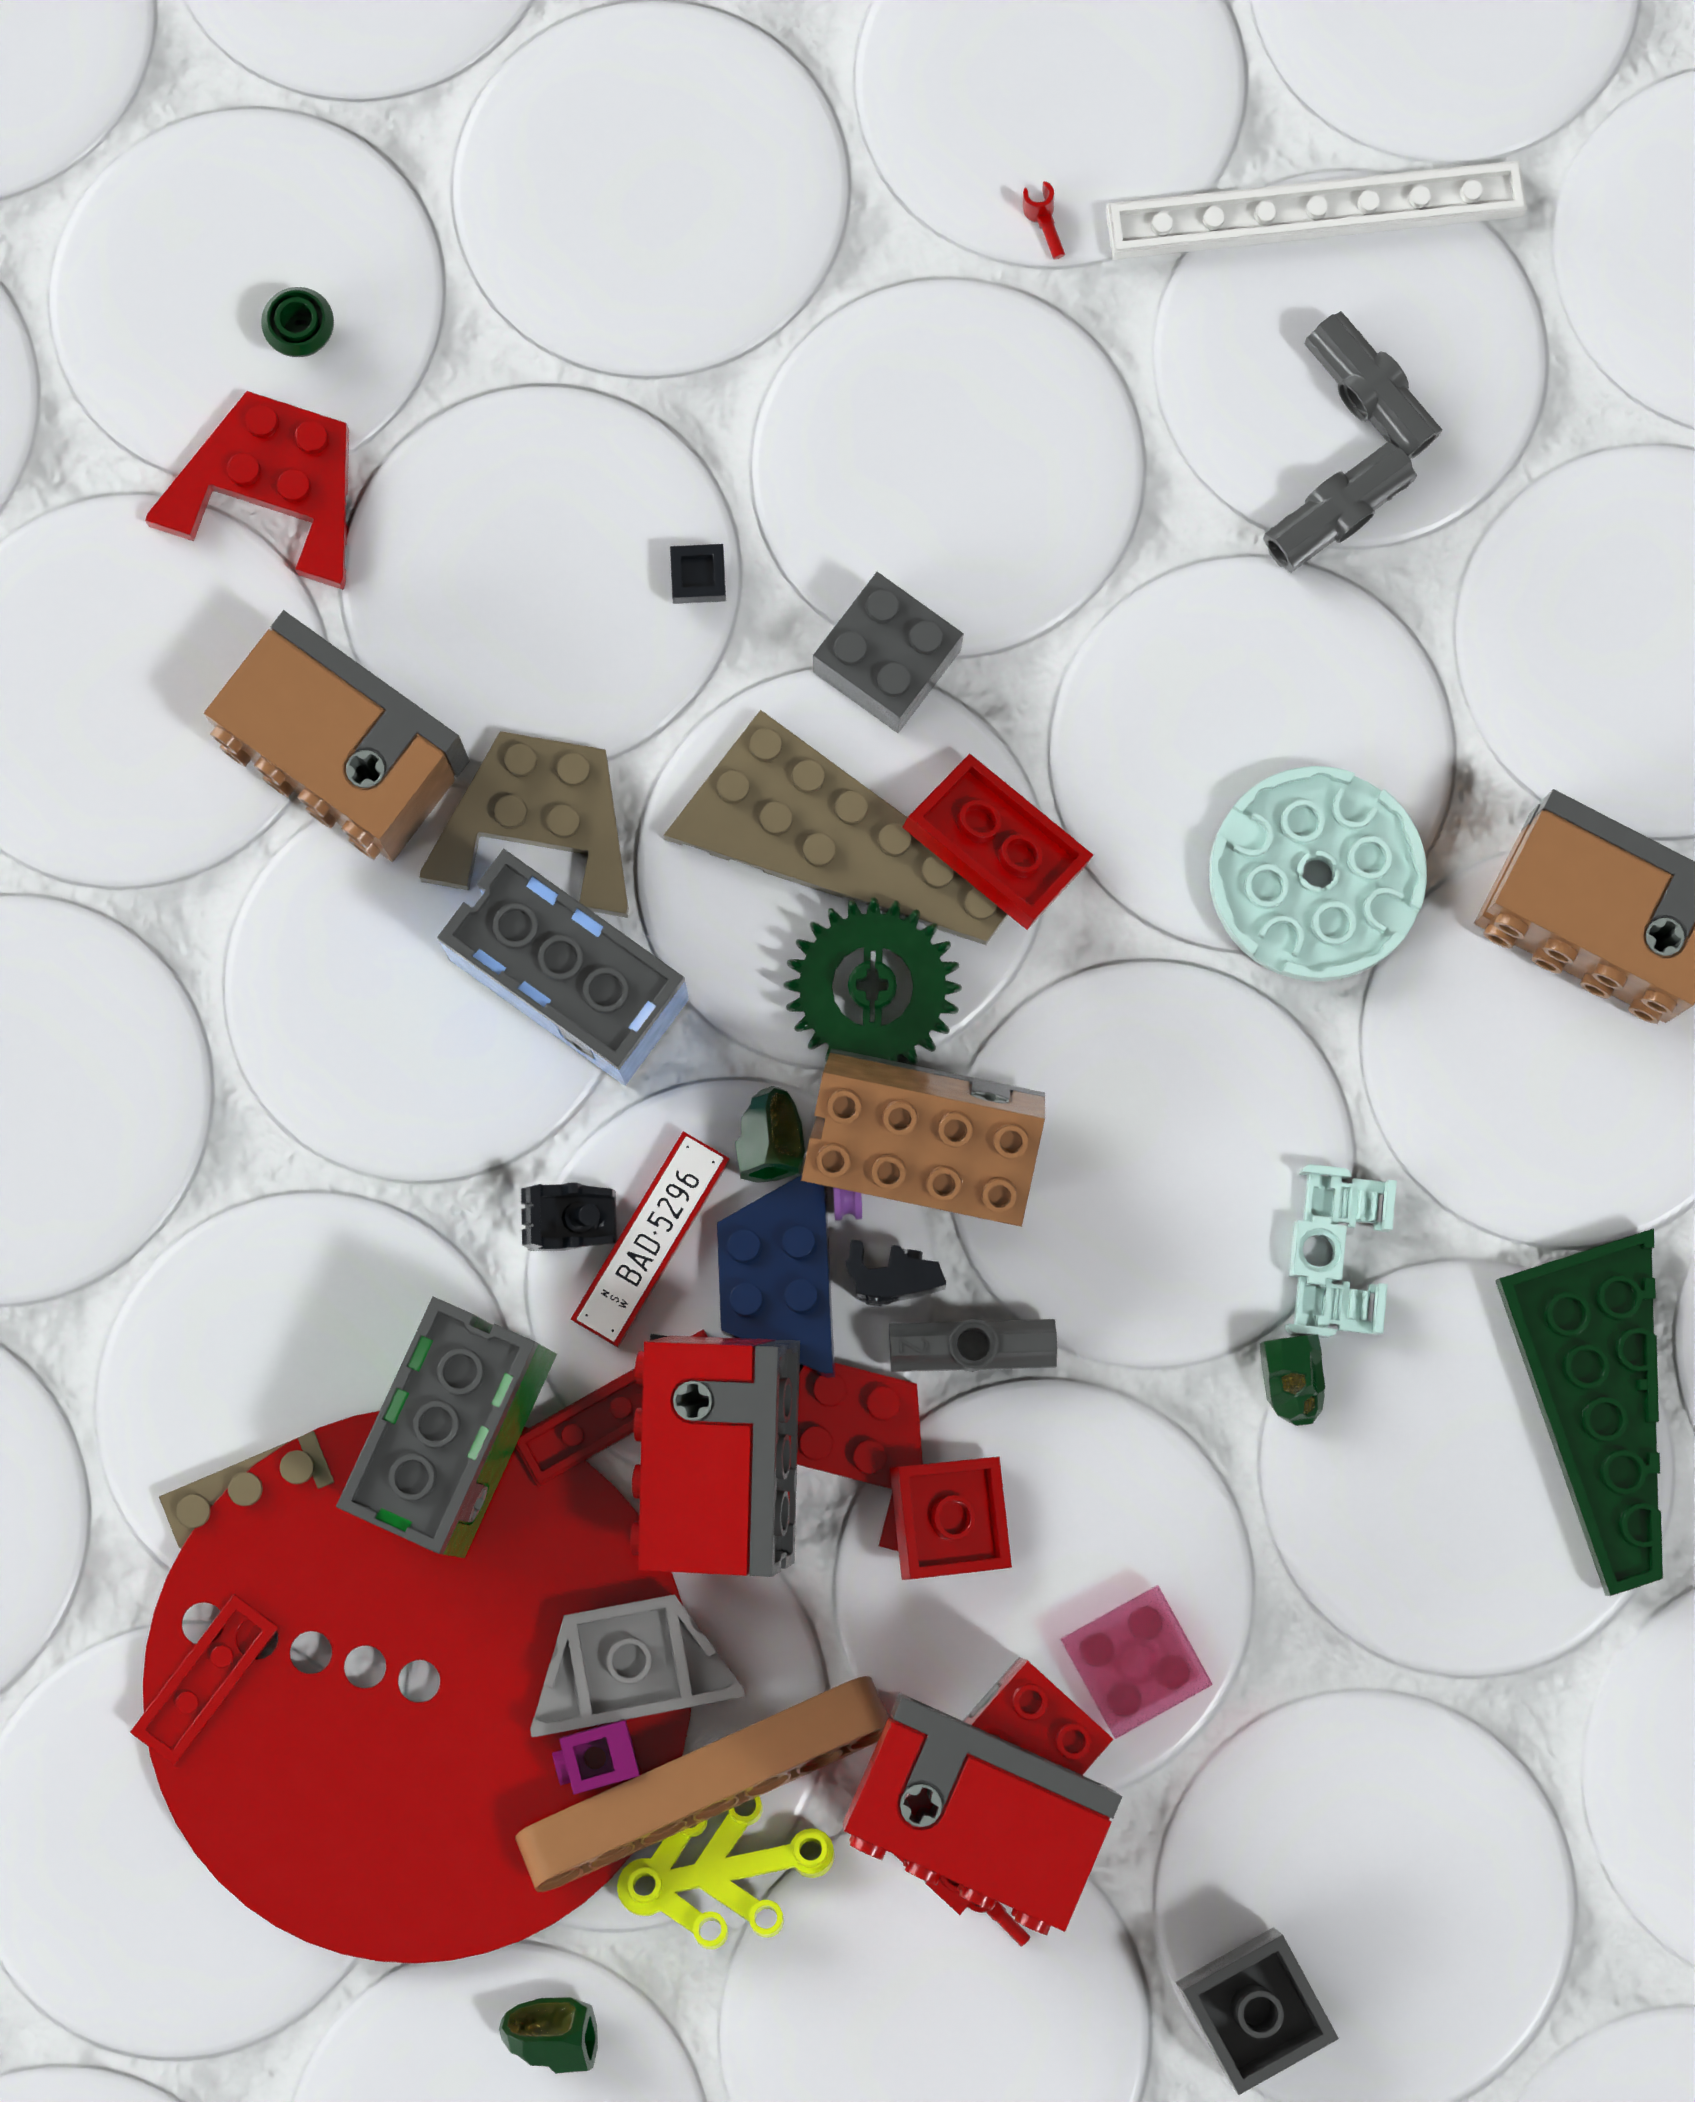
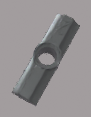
[1304,311,1442,459]
[1263,441,1417,573]
[889,1319,1057,1372]

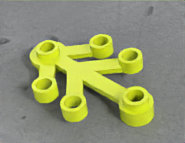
[617,1796,835,1950]

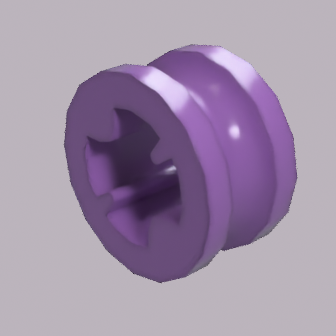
[833,1187,862,1221]

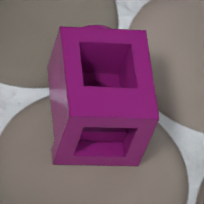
[552,1720,640,1794]

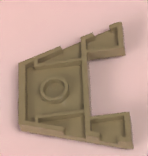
[419,731,629,918]

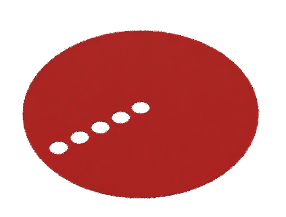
[143,1411,691,1963]

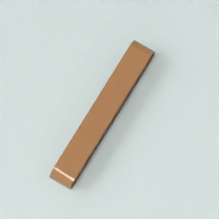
[515,1676,889,1892]

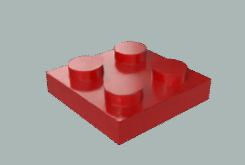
[890,1456,1012,1580]

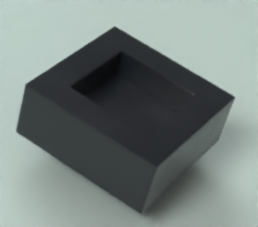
[670,544,726,604]

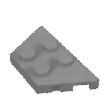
[530,1595,746,1737]

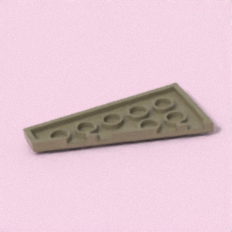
[663,710,1008,945]

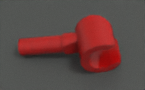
[1023,181,1065,260]
[968,1901,1031,1947]

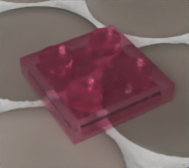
[1060,1585,1213,1739]

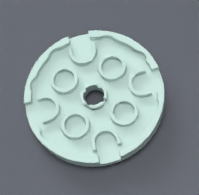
[1209,766,1427,981]

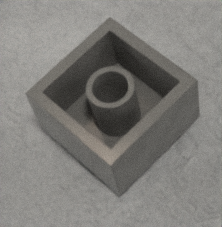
[813,572,964,733]
[1176,1927,1339,2095]

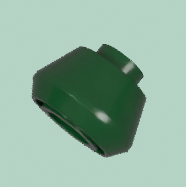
[261,287,334,357]

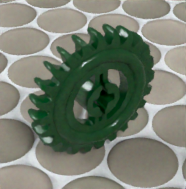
[783,897,962,1065]

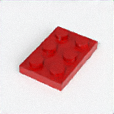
[902,753,1093,930]

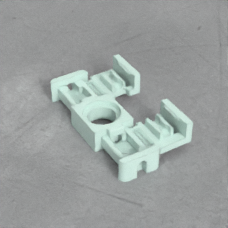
[1285,1164,1397,1338]

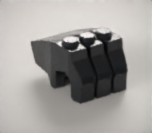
[521,1183,617,1251]
[845,1240,946,1307]

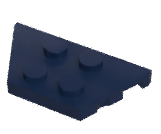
[717,1174,835,1378]

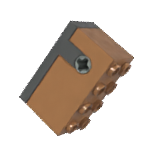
[203,610,470,862]
[1473,789,1695,1024]
[801,1048,1045,1227]

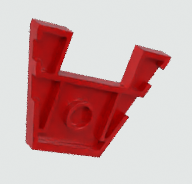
[145,391,349,590]
[797,1363,923,1552]

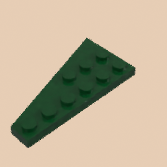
[1495,1228,1663,1596]

